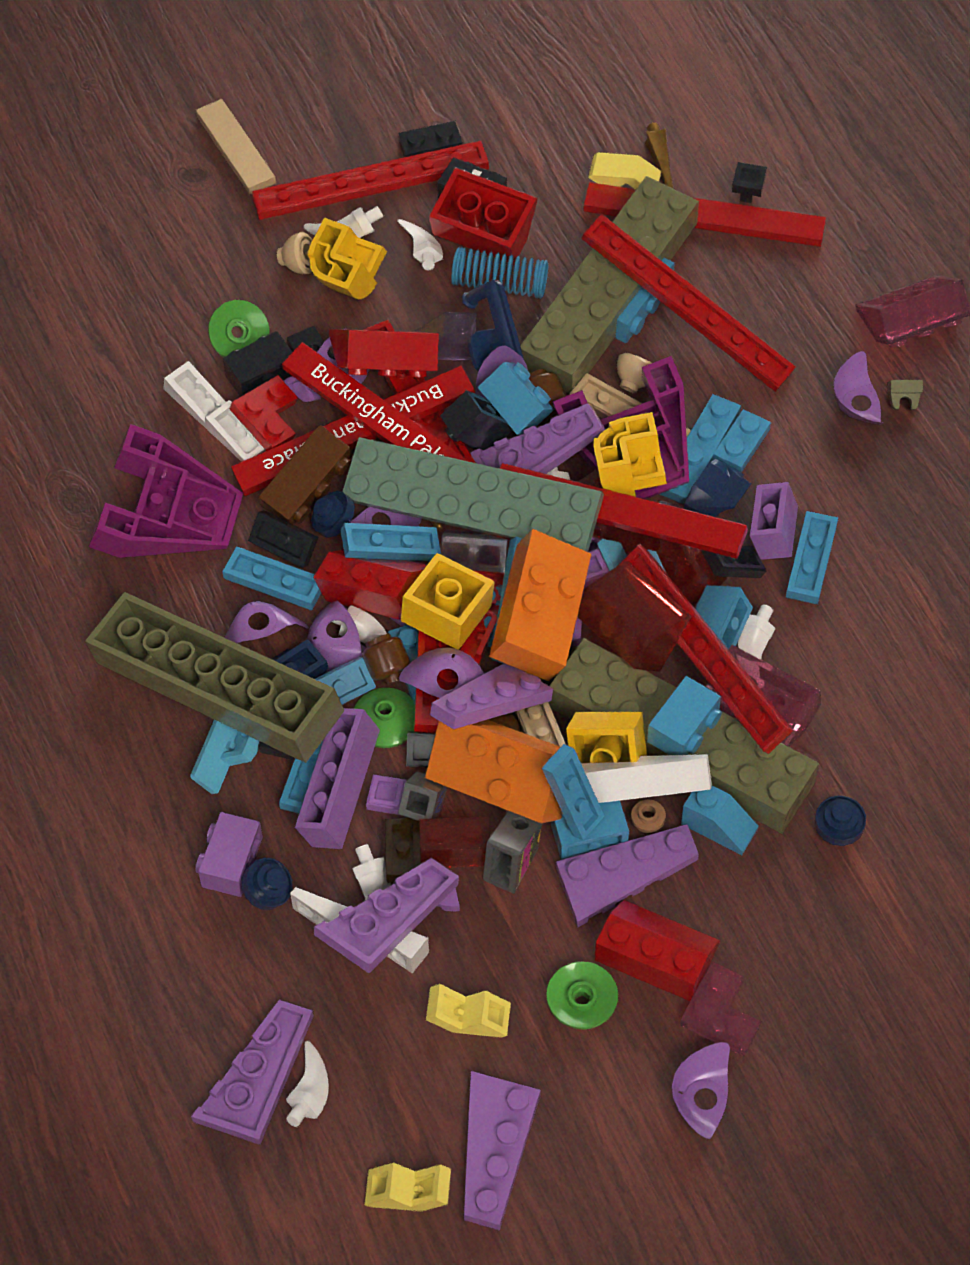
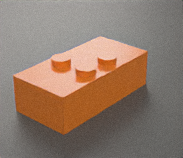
[489,529,591,681]
[425,720,578,823]

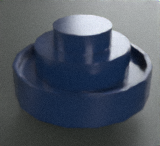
[311,491,355,538]
[815,795,866,846]
[242,858,293,910]

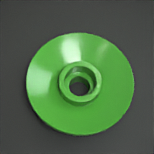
[208,300,270,357]
[354,688,415,748]
[547,962,618,1029]

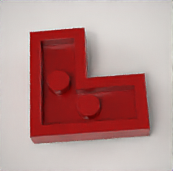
[229,375,298,451]

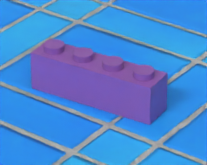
[295,708,380,849]

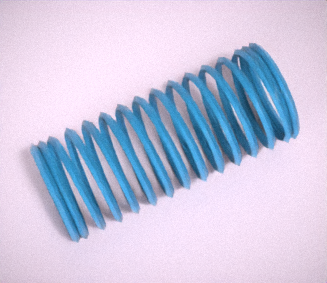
[451,246,548,299]

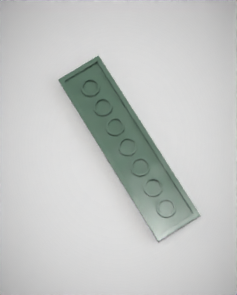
[343,437,604,552]

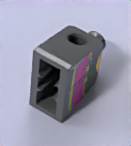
[483,811,542,894]

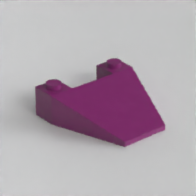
[553,356,689,499]
[89,424,243,558]

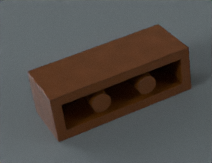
[259,425,351,525]

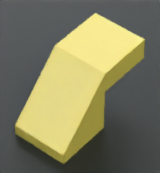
[589,153,661,189]
[426,984,511,1038]
[365,1163,451,1211]

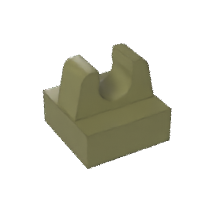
[887,380,923,410]

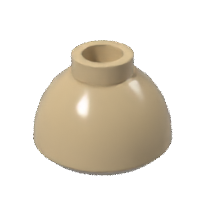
[277,232,312,274]
[617,353,651,393]

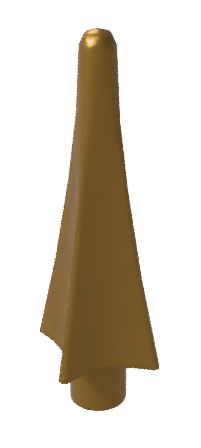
[645,123,674,189]

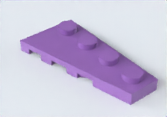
[470,403,606,474]
[430,663,553,729]
[556,824,699,928]
[314,858,459,973]
[191,1000,313,1145]
[464,1071,541,1230]

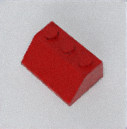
[429,167,537,265]
[329,329,439,377]
[313,549,427,620]
[595,900,720,1002]

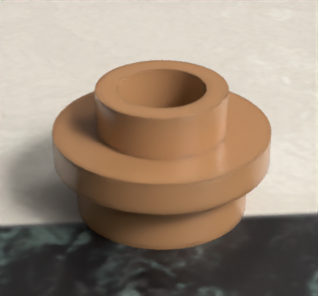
[631,800,666,833]

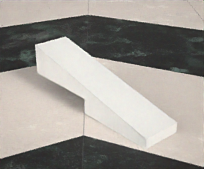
[164,361,266,462]
[581,754,712,803]
[290,887,429,973]

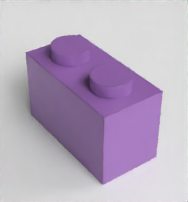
[750,482,798,560]
[196,812,263,897]

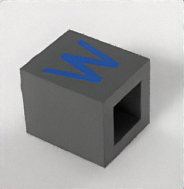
[398,771,447,824]

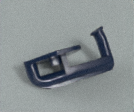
[462,280,524,371]

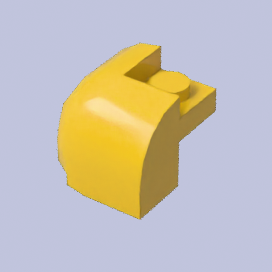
[307,218,387,300]
[593,412,667,497]

